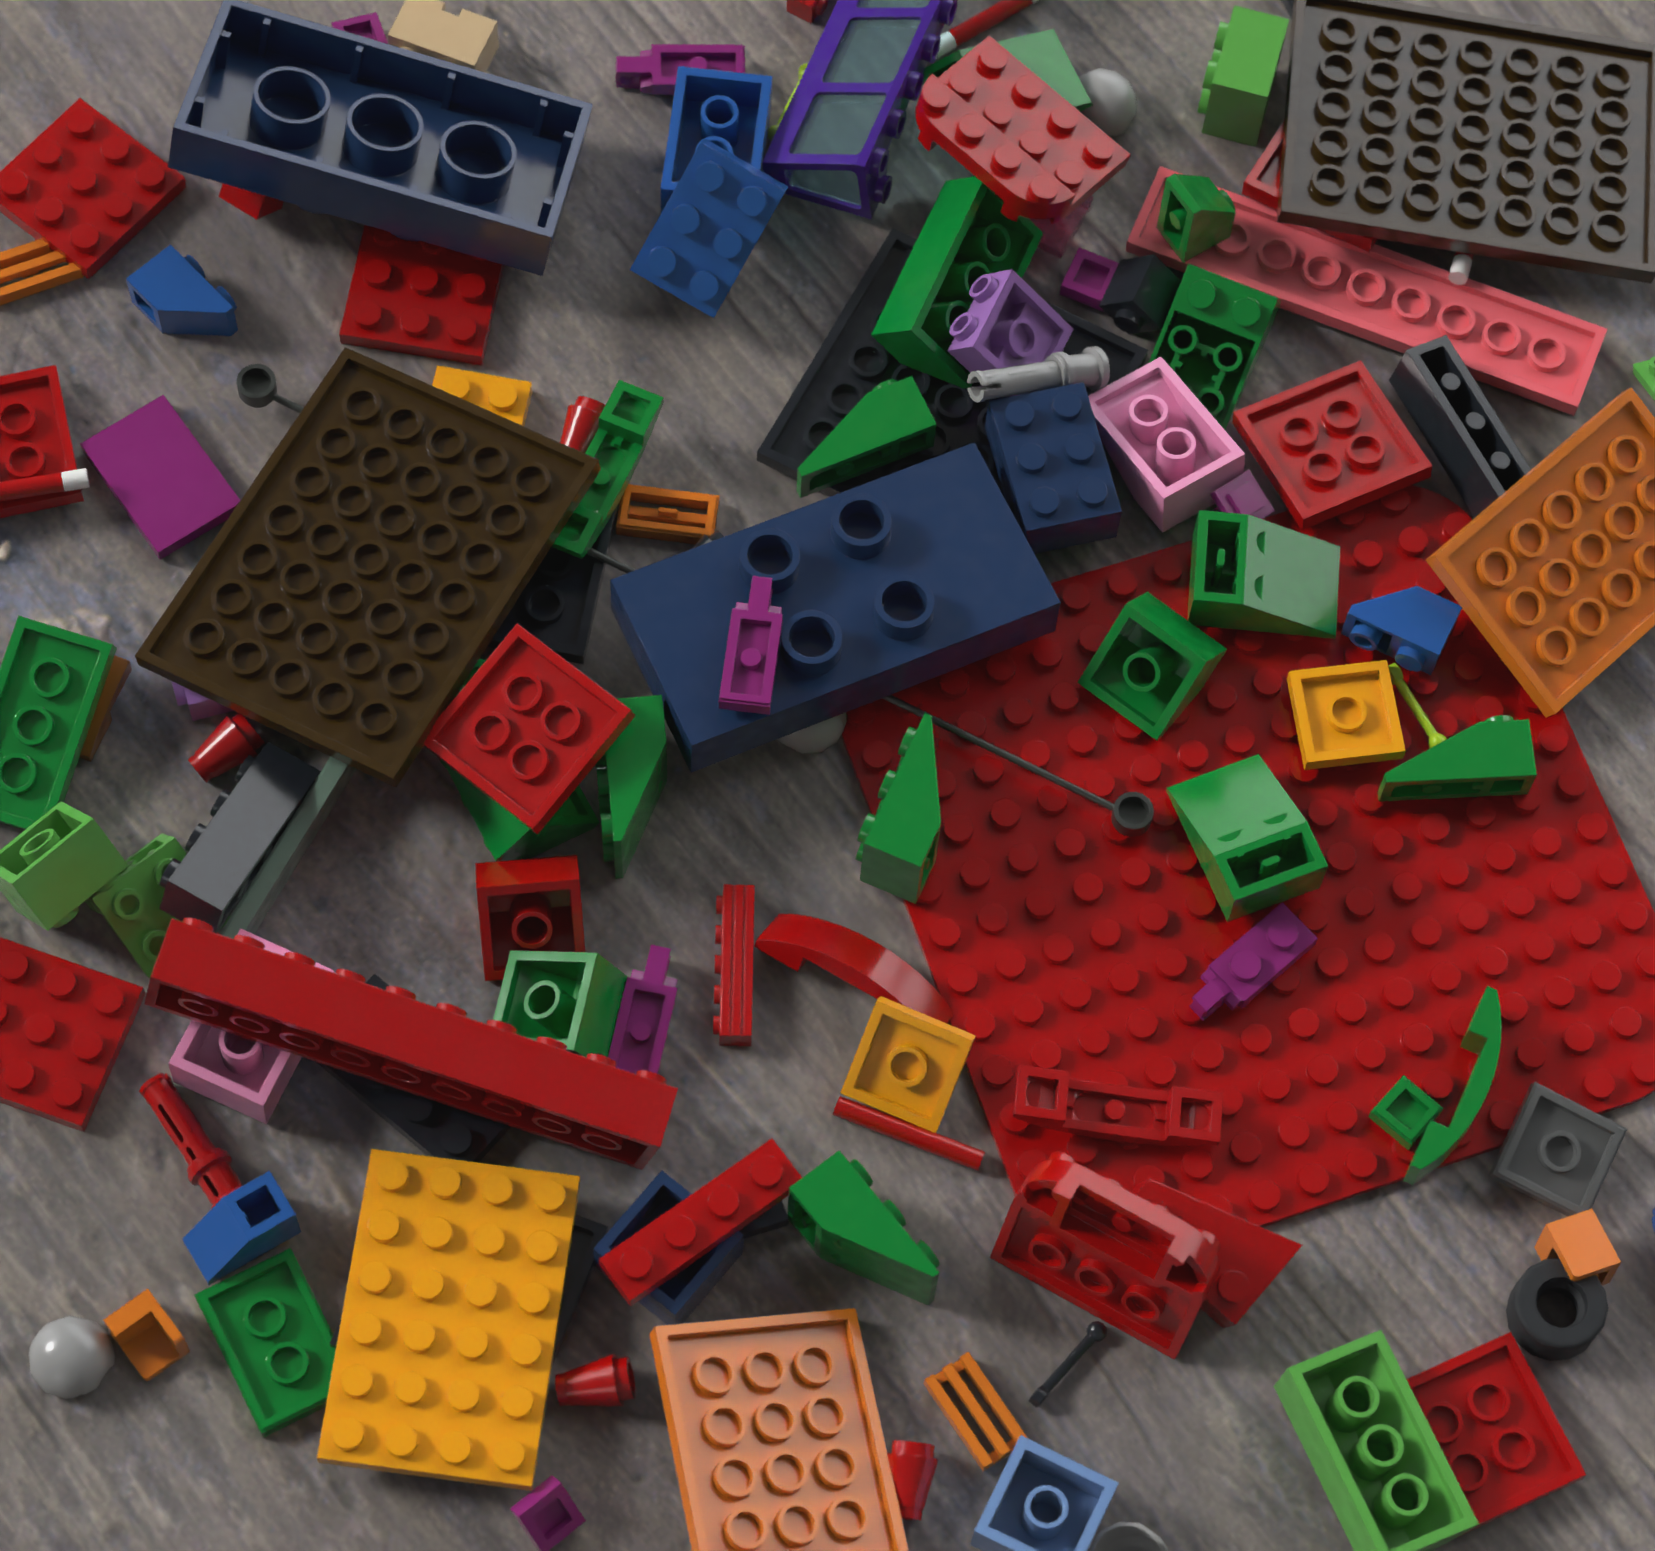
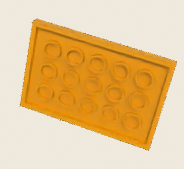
[317,1149,581,1491]

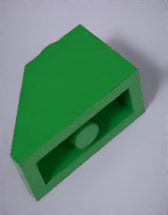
[1156,174,1236,263]

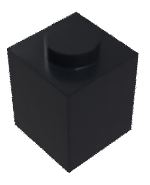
[1099,254,1181,334]

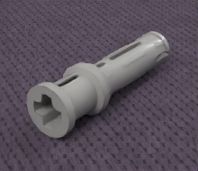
[967,346,1110,403]

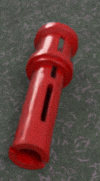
[139,1073,243,1209]

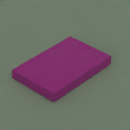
[80,395,240,560]

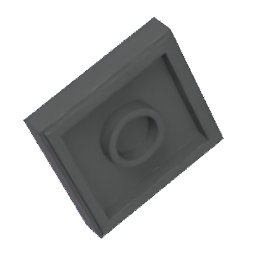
[1488,1082,1627,1217]

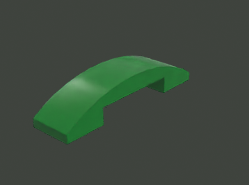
[552,380,664,559]
[1403,986,1502,1185]

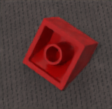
[475,854,586,981]

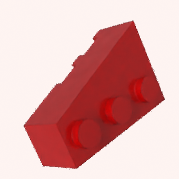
[1132,1178,1303,1328]

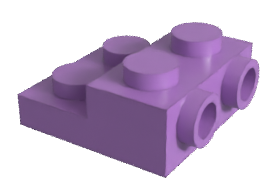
[948,269,1073,397]

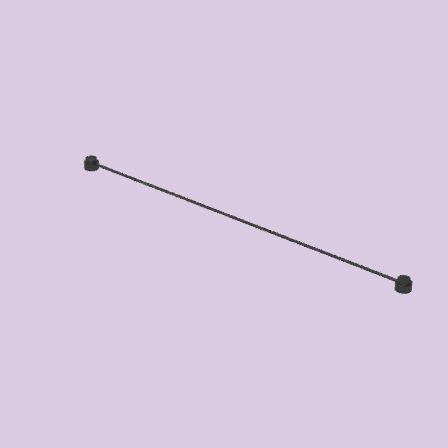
[236,364,1154,837]

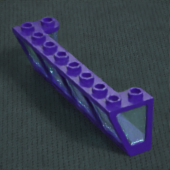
[762,0,958,220]

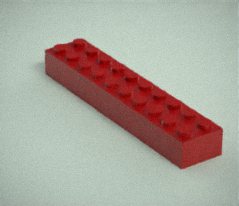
[144,918,678,1170]

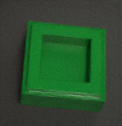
[1368,1075,1444,1150]

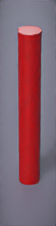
[833,1096,985,1171]

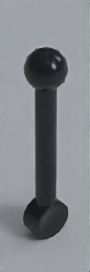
[1029,1321,1107,1408]

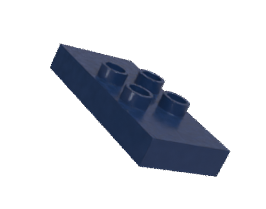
[168,0,593,276]
[610,443,1061,773]

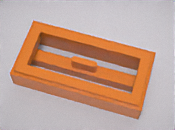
[0,239,83,306]
[616,484,720,544]
[924,1351,1028,1472]

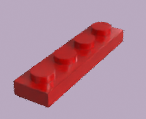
[599,1138,803,1307]

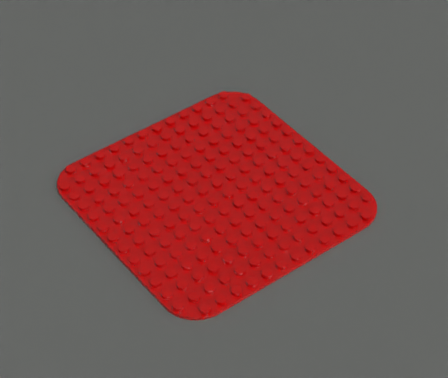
[841,485,1655,1227]

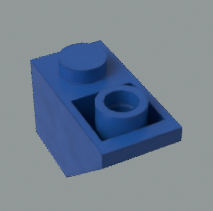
[126,244,238,336]
[1341,586,1462,675]
[182,1171,301,1285]

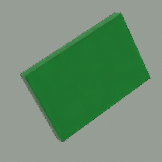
[194,1248,336,1438]

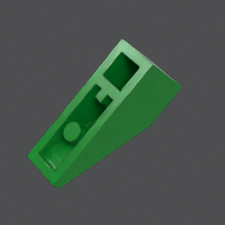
[796,376,937,498]
[1378,715,1537,801]

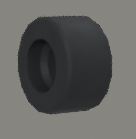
[1506,1258,1608,1361]

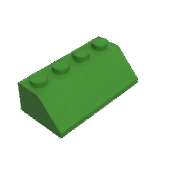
[1273,1330,1479,1551]

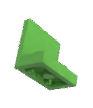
[85,834,231,978]

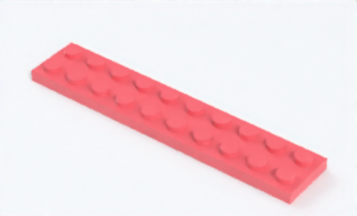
[1125,166,1607,416]

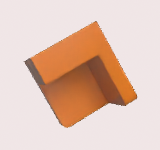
[1534,1209,1621,1286]
[103,1288,190,1381]

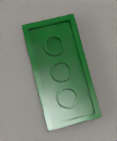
[0,615,117,830]

